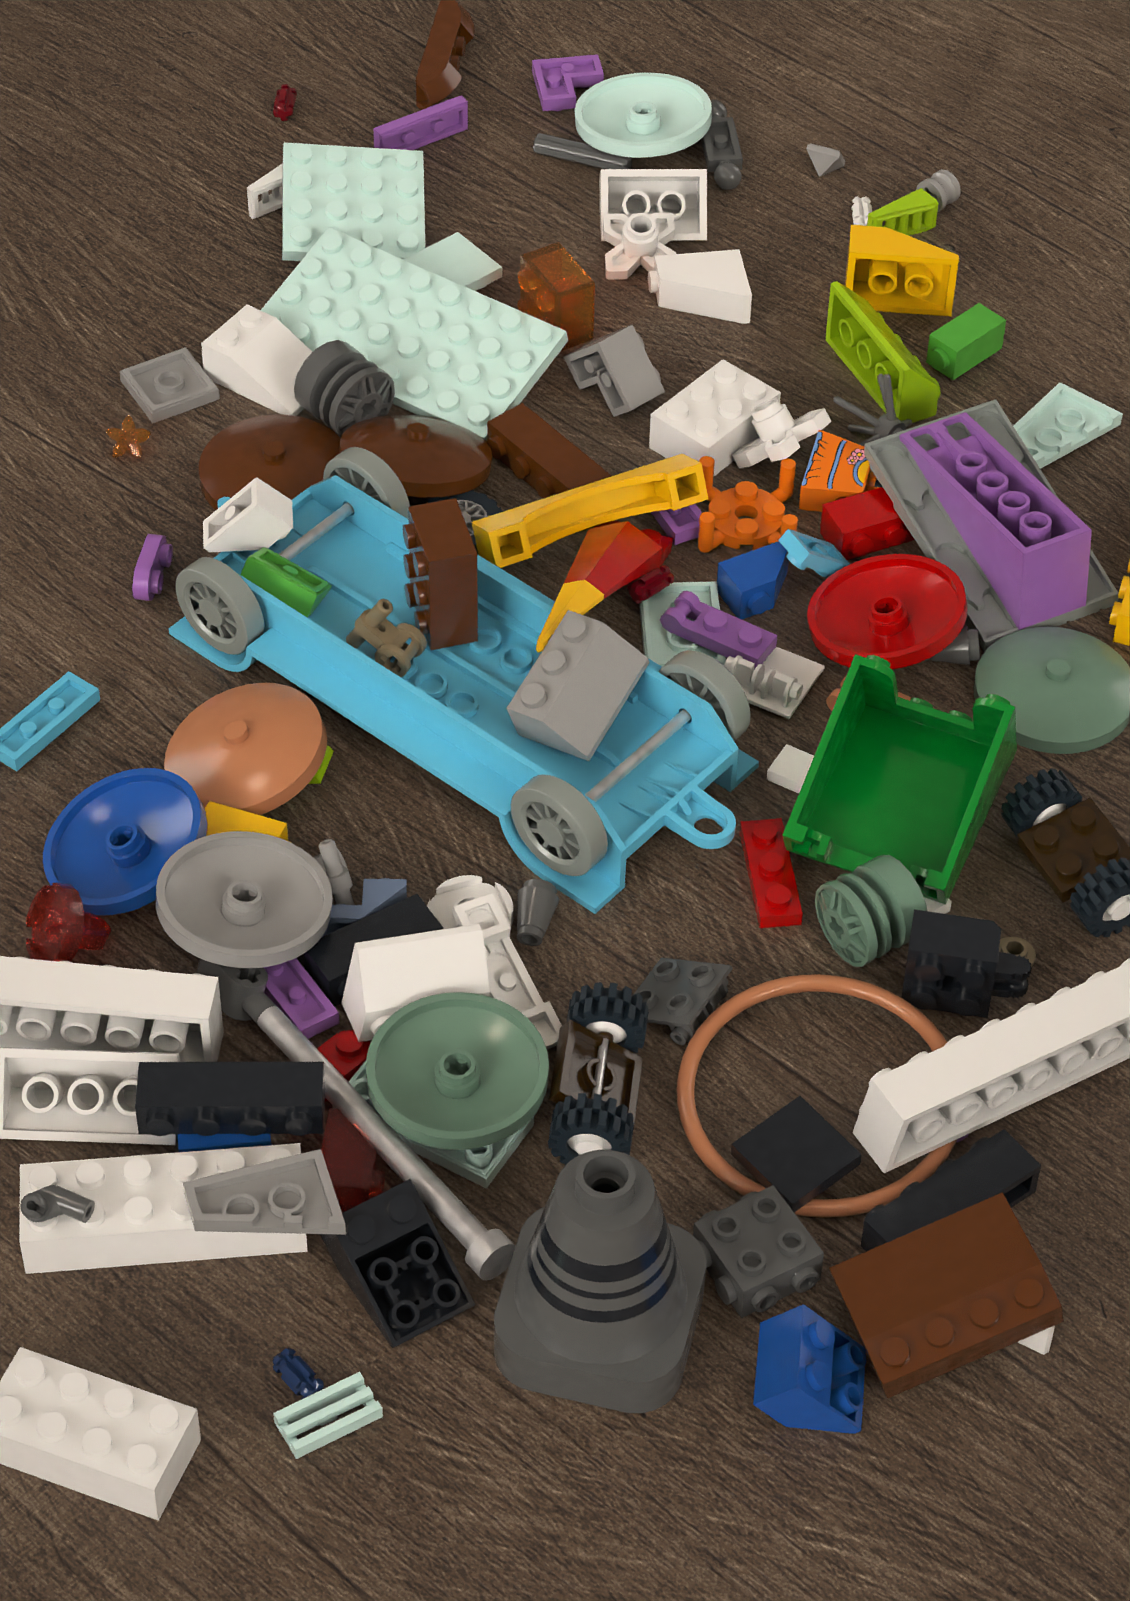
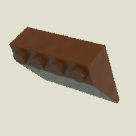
[829,1192,1064,1399]

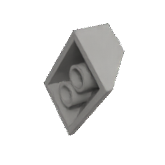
[506,610,650,761]

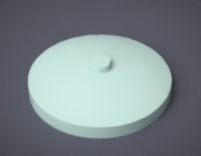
[575,73,712,158]

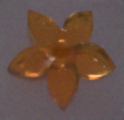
[105,415,151,459]

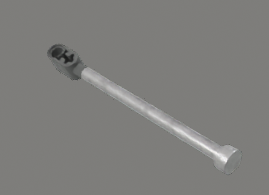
[196,959,516,1280]

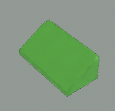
[240,547,332,618]

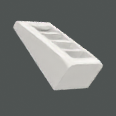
[247,163,283,219]

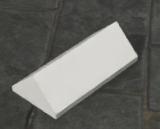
[0,1047,180,1145]

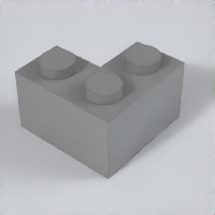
[563,325,665,417]

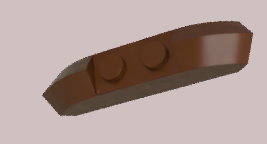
[416,0,475,110]

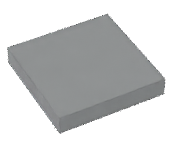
[119,347,220,423]

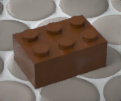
[403,498,478,650]

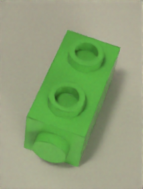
[926,303,1006,380]

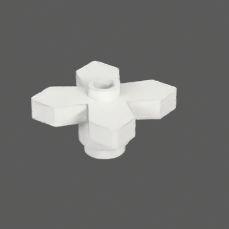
[603,212,676,280]
[732,398,832,469]

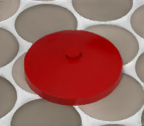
[807,554,968,669]

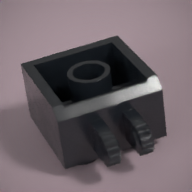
[901,909,1032,1018]

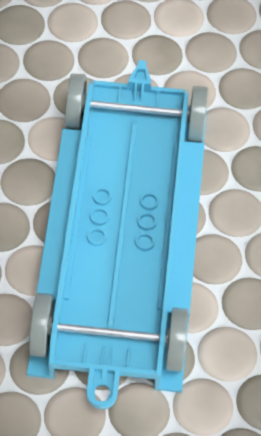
[169,447,759,914]

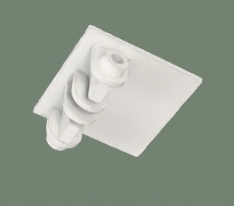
[724,647,825,719]

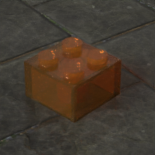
[517,242,595,351]

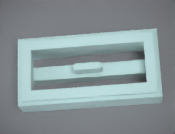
[273,1372,383,1459]

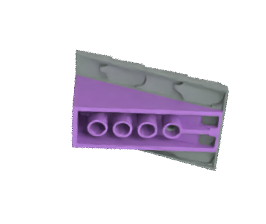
[864,399,1119,652]

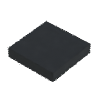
[731,1096,862,1212]

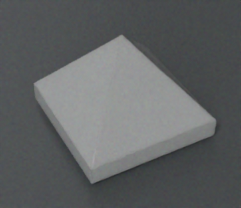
[806,143,846,177]

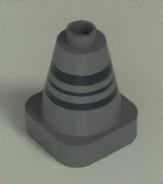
[494,1150,706,1414]

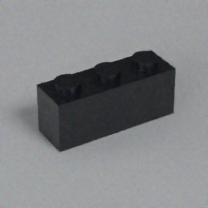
[304,894,444,1007]

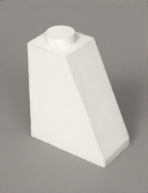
[648,249,752,324]

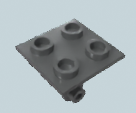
[632,958,733,1045]

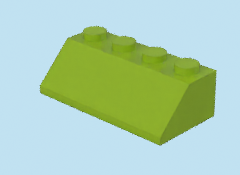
[825,281,941,423]

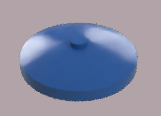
[43,768,207,915]

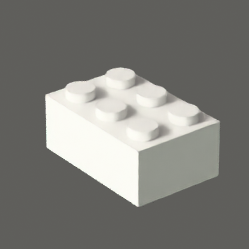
[649,359,781,476]

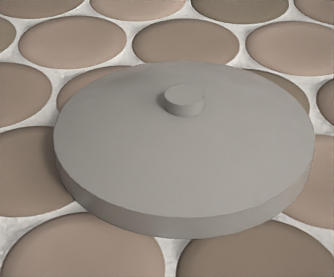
[156,831,333,968]

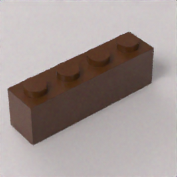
[487,403,612,530]

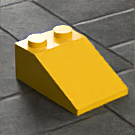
[845,225,959,317]

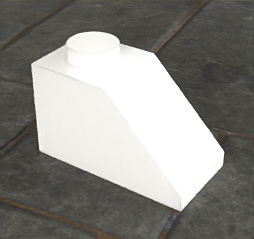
[203,477,293,552]

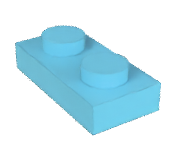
[778,529,850,578]

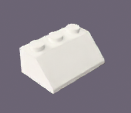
[599,169,707,241]
[342,924,490,1042]

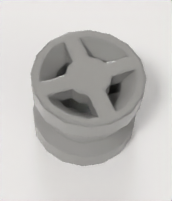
[916,169,961,212]

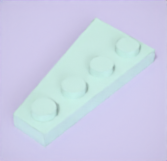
[1013,382,1123,469]

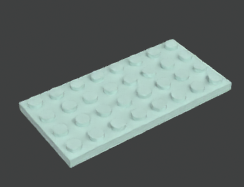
[261,227,569,442]

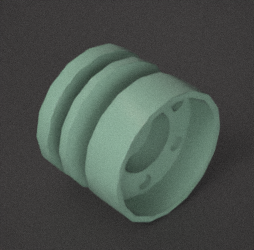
[815,855,927,967]

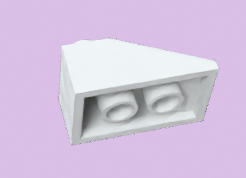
[201,304,312,416]

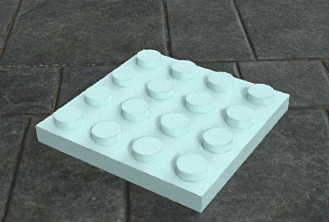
[282,142,425,261]

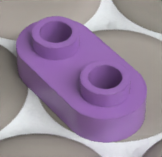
[132,534,173,601]

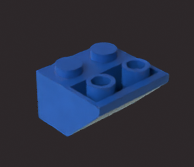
[753,1304,866,1434]

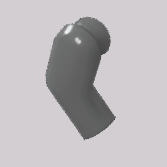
[20,1185,95,1223]

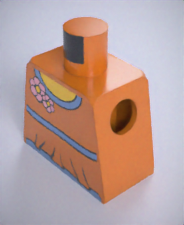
[799,430,882,512]

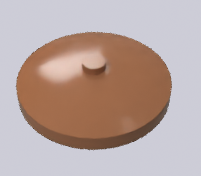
[164,683,327,815]

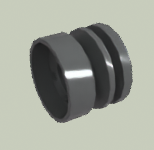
[294,340,395,437]

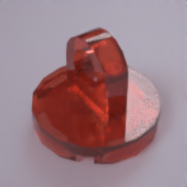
[26,883,111,962]

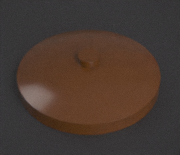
[199,414,341,510]
[339,415,492,497]

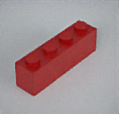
[820,487,915,560]

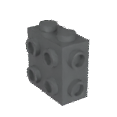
[693,1185,824,1318]

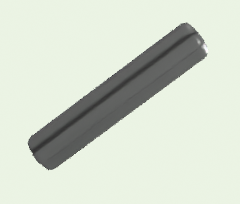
[533,133,632,169]

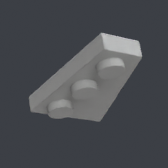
[183,1149,346,1235]

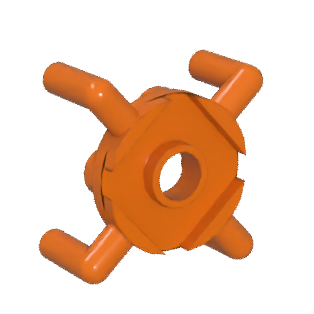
[698,456,798,553]

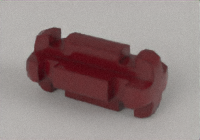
[273,84,297,121]
[627,565,674,604]

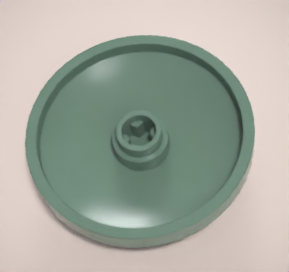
[973,627,1130,754]
[366,992,549,1150]

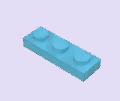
[0,671,100,771]

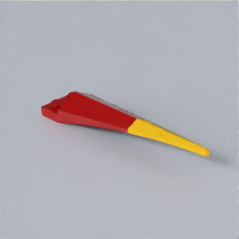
[536,520,673,652]

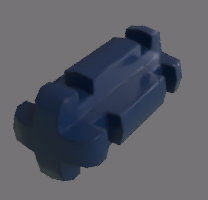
[272,1348,324,1400]

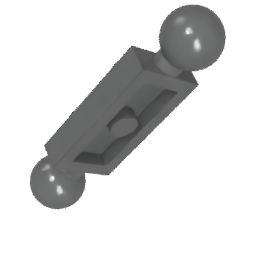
[701,100,743,190]

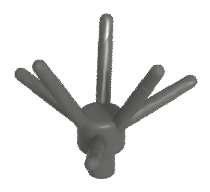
[833,374,912,446]

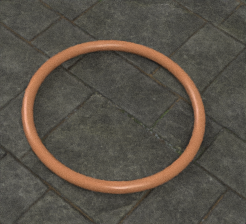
[676,974,957,1218]

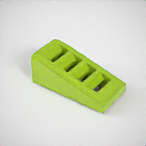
[867,188,939,236]

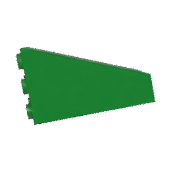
[782,654,1017,905]

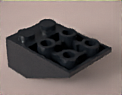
[320,1179,475,1349]

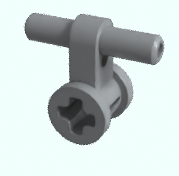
[313,839,354,905]

